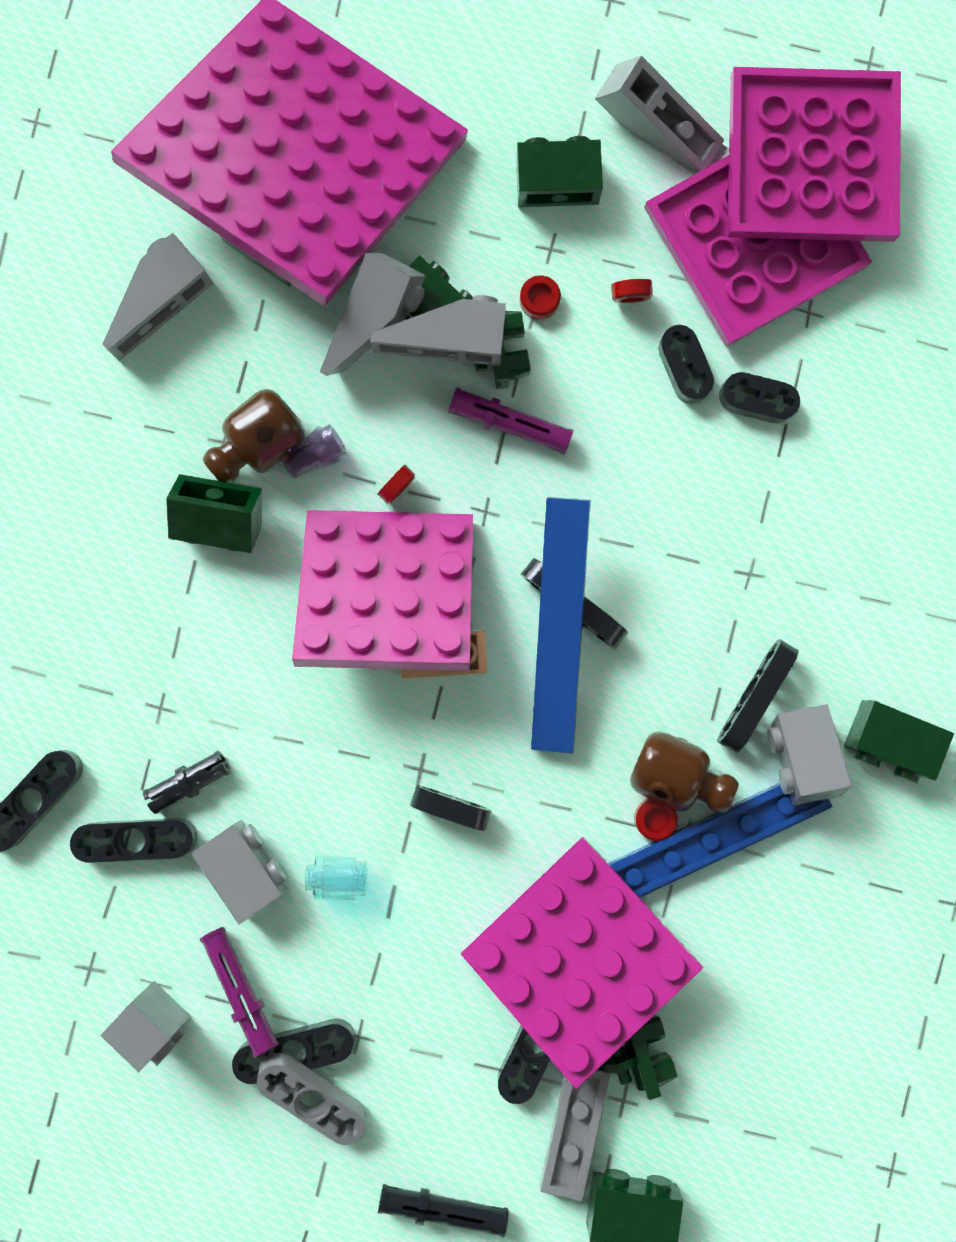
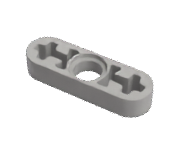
[257,1053,366,1145]

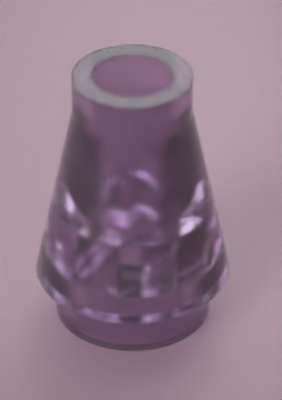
[283,424,347,479]

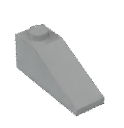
[594,55,725,173]
[102,232,214,361]
[320,253,426,376]
[370,295,506,366]

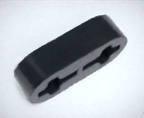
[658,324,714,404]
[719,372,800,423]
[410,785,492,831]

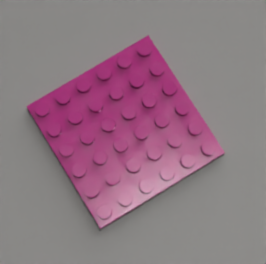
[111,0,468,307]

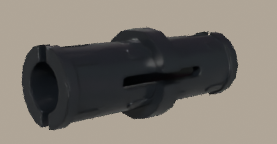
[143,750,231,814]

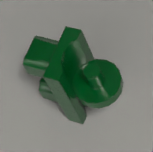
[474,311,531,390]
[602,1014,677,1100]

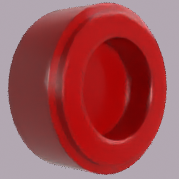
[519,275,561,320]
[611,279,653,304]
[377,464,416,504]
[634,798,678,841]

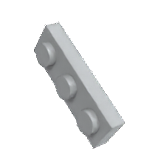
[539,1066,610,1202]

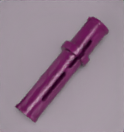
[448,387,574,455]
[199,926,279,1058]

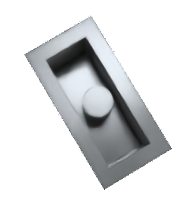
[767,704,852,805]
[191,819,288,925]
[100,981,190,1073]

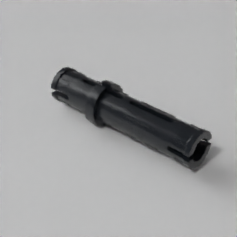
[377,1184,509,1238]

